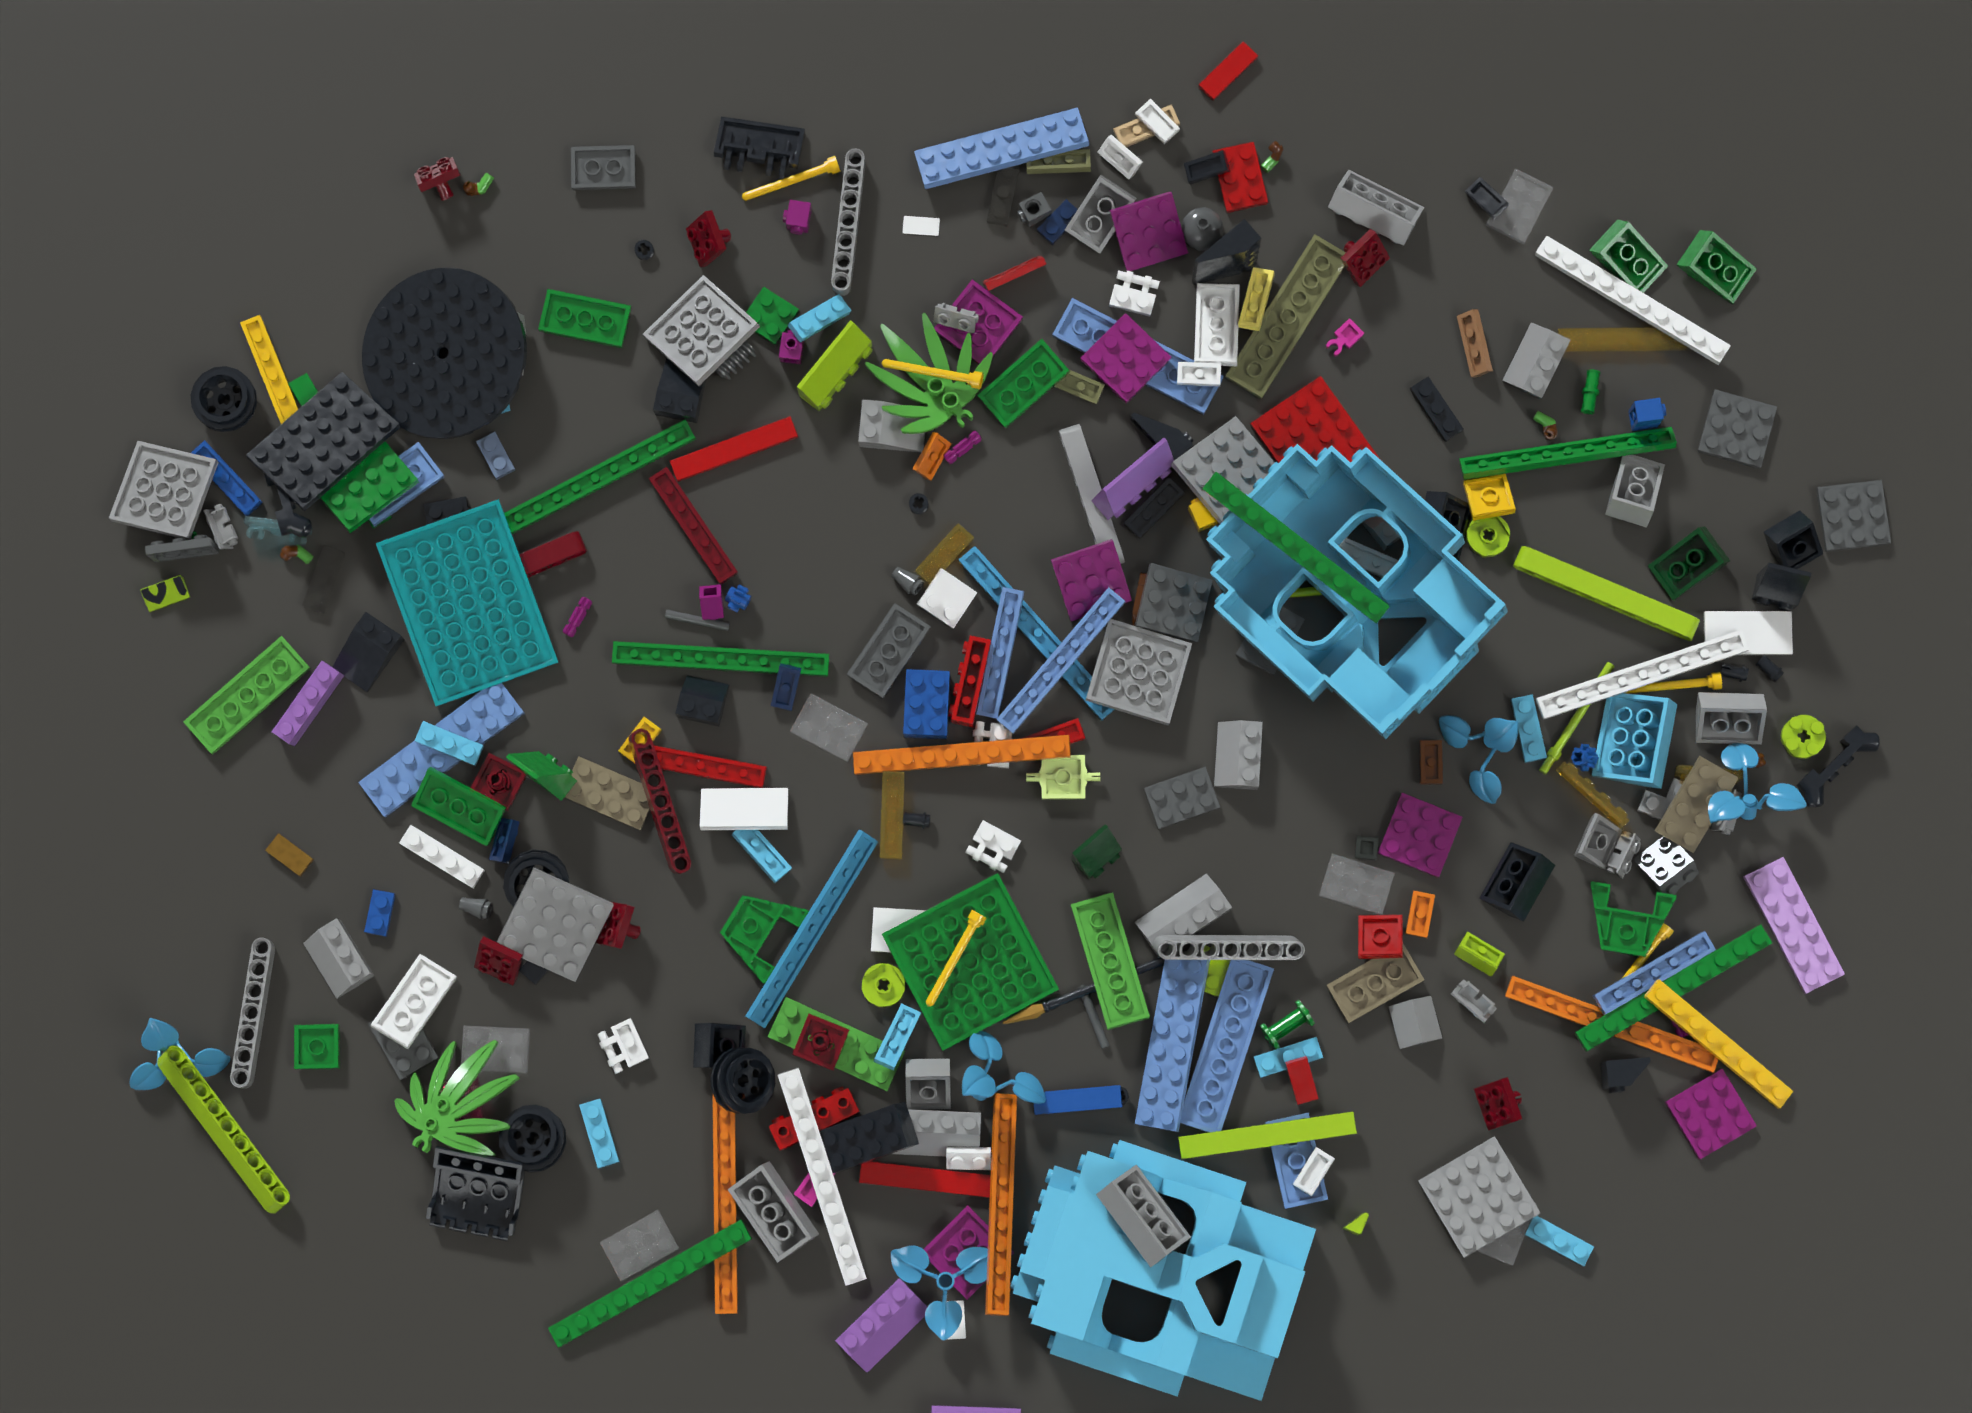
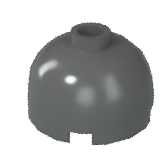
[1181,207,1224,251]

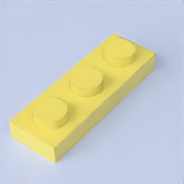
[1238,267,1274,331]

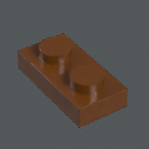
[1419,740,1443,785]

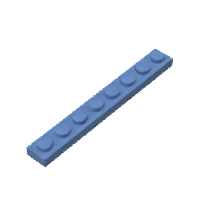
[996,587,1125,734]

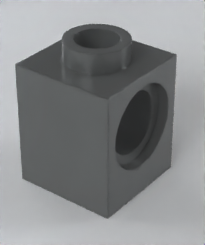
[1017,192,1051,227]

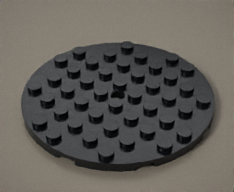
[362,268,527,439]

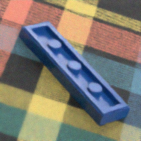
[191,440,263,517]
[1034,1085,1123,1115]

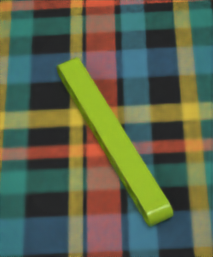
[1513,546,1700,641]
[157,1046,290,1213]

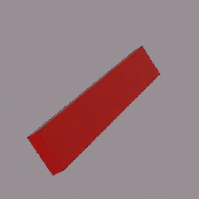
[670,416,798,482]
[634,743,767,788]
[859,1162,991,1198]

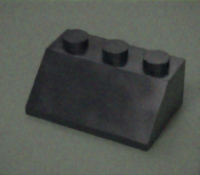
[1425,491,1471,561]
[1479,842,1555,922]

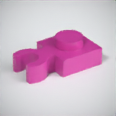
[1326,318,1365,357]

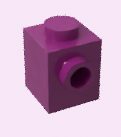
[783,200,812,235]
[779,330,805,365]
[699,584,724,620]

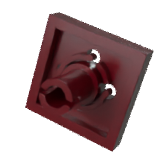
[414,157,460,200]
[686,210,731,267]
[1341,229,1390,287]
[471,753,527,811]
[595,902,641,949]
[474,936,523,986]
[792,1014,850,1071]
[1474,1077,1522,1131]

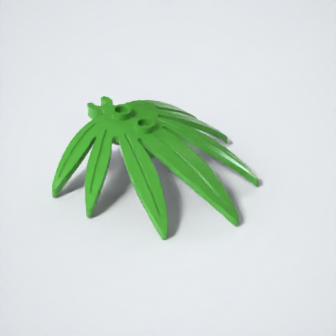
[865,313,993,434]
[394,1040,520,1157]

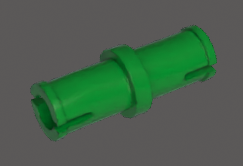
[1581,369,1601,414]

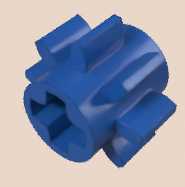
[725,584,751,612]
[1571,744,1599,772]

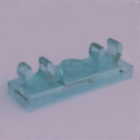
[244,516,313,545]

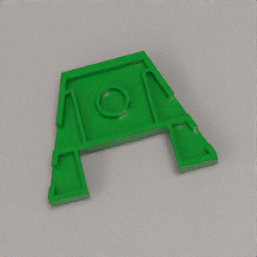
[1591,881,1677,957]
[720,895,809,984]

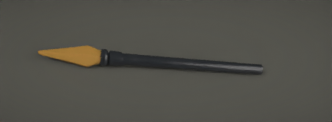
[1003,957,1165,1024]

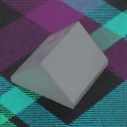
[1574,813,1623,870]
[1389,996,1442,1049]

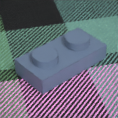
[476,432,515,480]

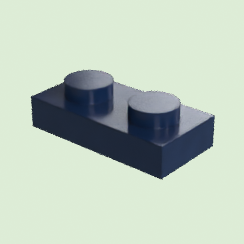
[1037,199,1078,246]
[771,663,801,711]
[489,818,520,864]

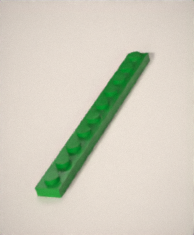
[504,419,696,534]
[1459,427,1677,480]
[1202,472,1390,624]
[612,641,830,677]
[1574,924,1773,1052]
[548,1220,752,1348]

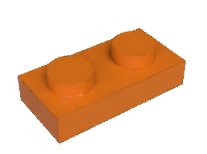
[913,432,952,480]
[1405,891,1435,938]

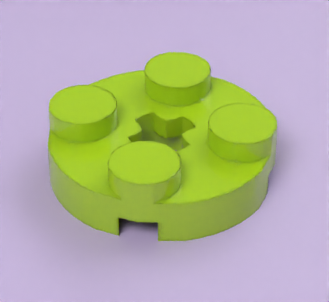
[1466,516,1510,558]
[1781,715,1826,759]
[862,963,905,1007]

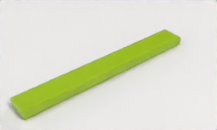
[1178,1112,1357,1159]

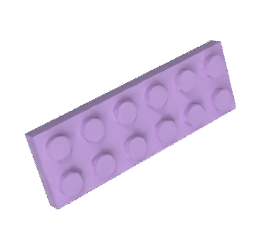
[1743,857,1845,994]

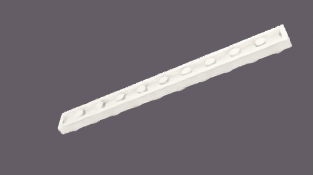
[1535,236,1731,365]
[1536,630,1749,720]
[778,1068,867,1286]

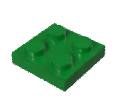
[746,287,800,346]
[294,1024,340,1069]

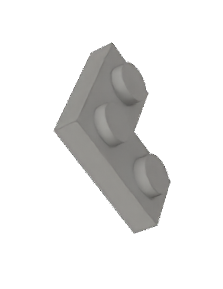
[1637,778,1683,820]

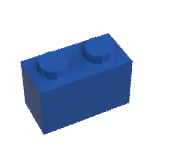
[1628,398,1666,431]

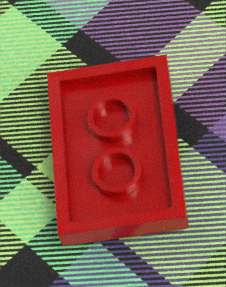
[1212,142,1268,213]

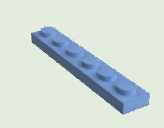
[976,587,1025,719]
[1593,931,1716,1015]

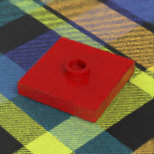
[1358,915,1403,959]

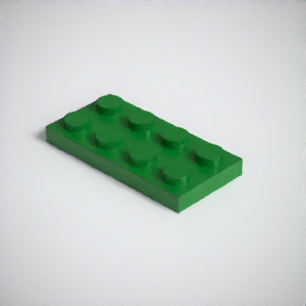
[538,289,632,348]
[978,339,1071,428]
[411,767,507,846]

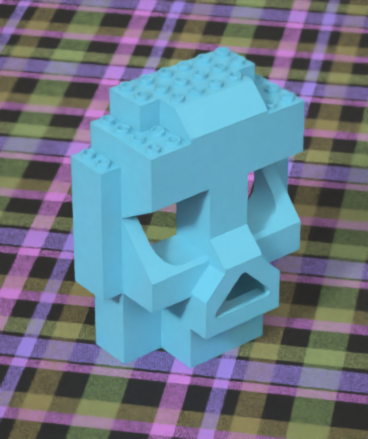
[1206,444,1508,740]
[1010,1140,1316,1401]

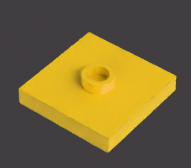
[1463,474,1516,521]

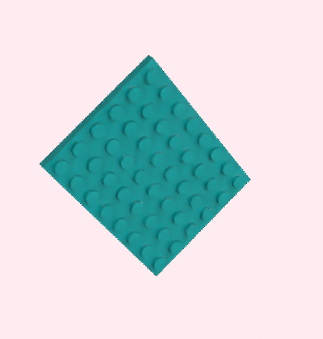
[376,499,559,706]

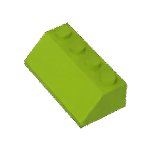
[797,320,873,411]

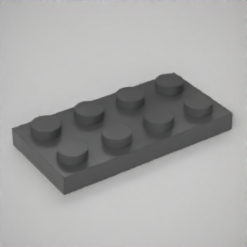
[847,603,931,699]

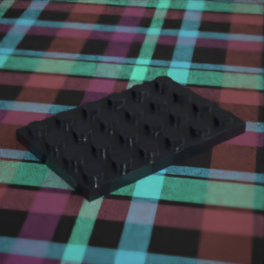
[246,372,401,512]

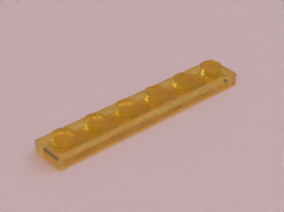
[1558,328,1688,351]

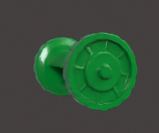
[1260,1000,1315,1050]

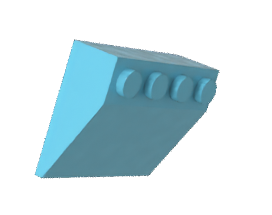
[1592,693,1677,789]

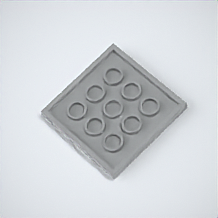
[643,275,760,386]
[1171,416,1275,524]
[109,441,219,540]
[1085,619,1192,726]
[497,868,614,982]
[1418,1136,1541,1258]

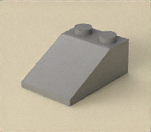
[1065,175,1137,253]
[858,400,927,452]
[1605,455,1665,528]

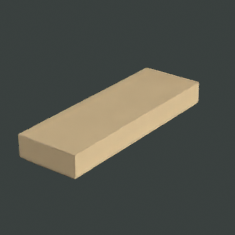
[1113,104,1180,147]

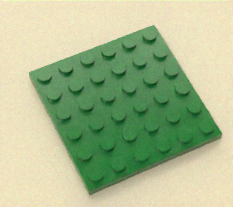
[882,873,1059,1051]

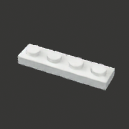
[399,825,485,889]

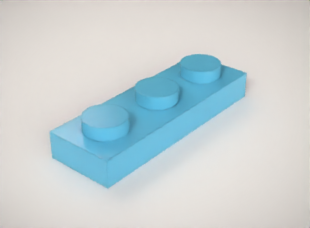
[788,294,852,343]
[1511,694,1547,763]
[415,721,484,766]
[732,830,792,883]
[874,1003,921,1071]
[1253,1037,1323,1078]
[579,1098,620,1168]
[1524,1216,1594,1266]

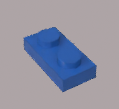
[364,889,396,937]

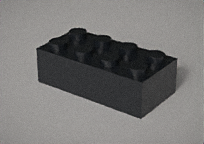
[819,1102,919,1173]

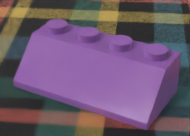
[1091,438,1174,520]
[835,1278,927,1372]

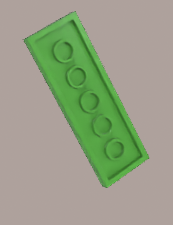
[183,636,311,755]
[1071,892,1150,1030]
[768,997,906,1091]

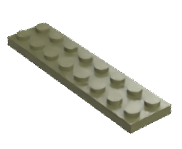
[1225,234,1346,400]

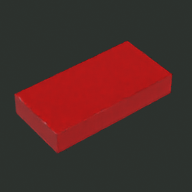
[1285,1056,1319,1105]

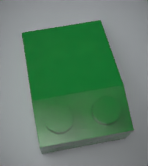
[1589,219,1668,293]
[1677,230,1757,304]
[506,751,577,801]

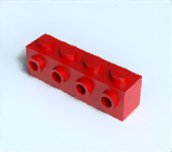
[948,635,991,728]
[769,1086,860,1151]

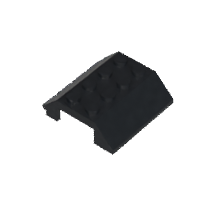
[426,1146,525,1241]

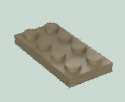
[564,756,650,831]
[1655,756,1738,853]
[1326,944,1424,1024]

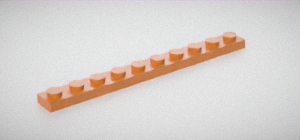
[853,735,1071,775]
[1505,976,1718,1073]
[985,1093,1017,1316]
[713,1095,738,1314]

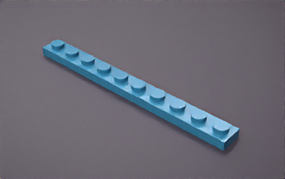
[959,546,1115,721]
[745,830,878,1028]

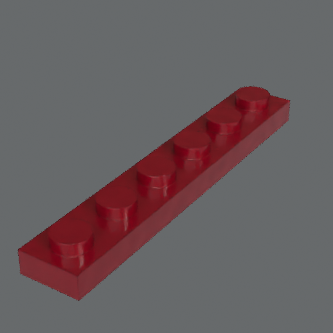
[649,467,738,584]

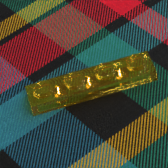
[1556,761,1629,829]
[880,771,905,859]

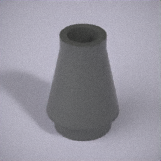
[891,566,924,596]
[459,897,493,920]

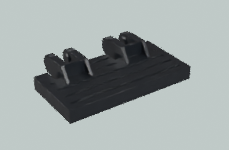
[714,116,805,178]

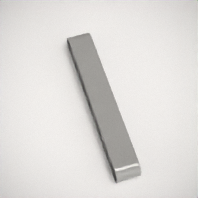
[831,148,865,296]
[1059,424,1125,564]
[1153,935,1305,960]
[230,938,275,1089]

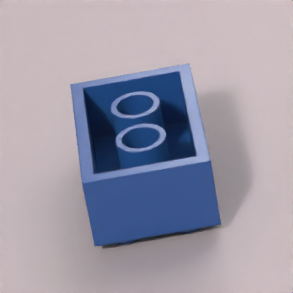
[903,669,950,739]

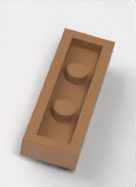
[1457,309,1493,377]

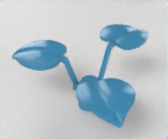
[1439,715,1518,804]
[1708,743,1807,823]
[129,1018,230,1090]
[962,1031,1046,1104]
[891,1246,988,1340]

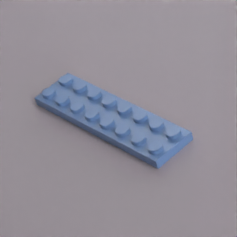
[914,108,1089,189]
[1052,298,1224,415]
[358,678,525,817]
[1135,959,1210,1132]
[1180,960,1274,1133]

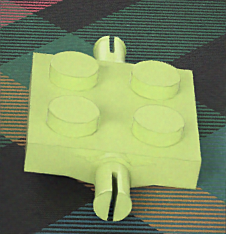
[1026,755,1100,799]

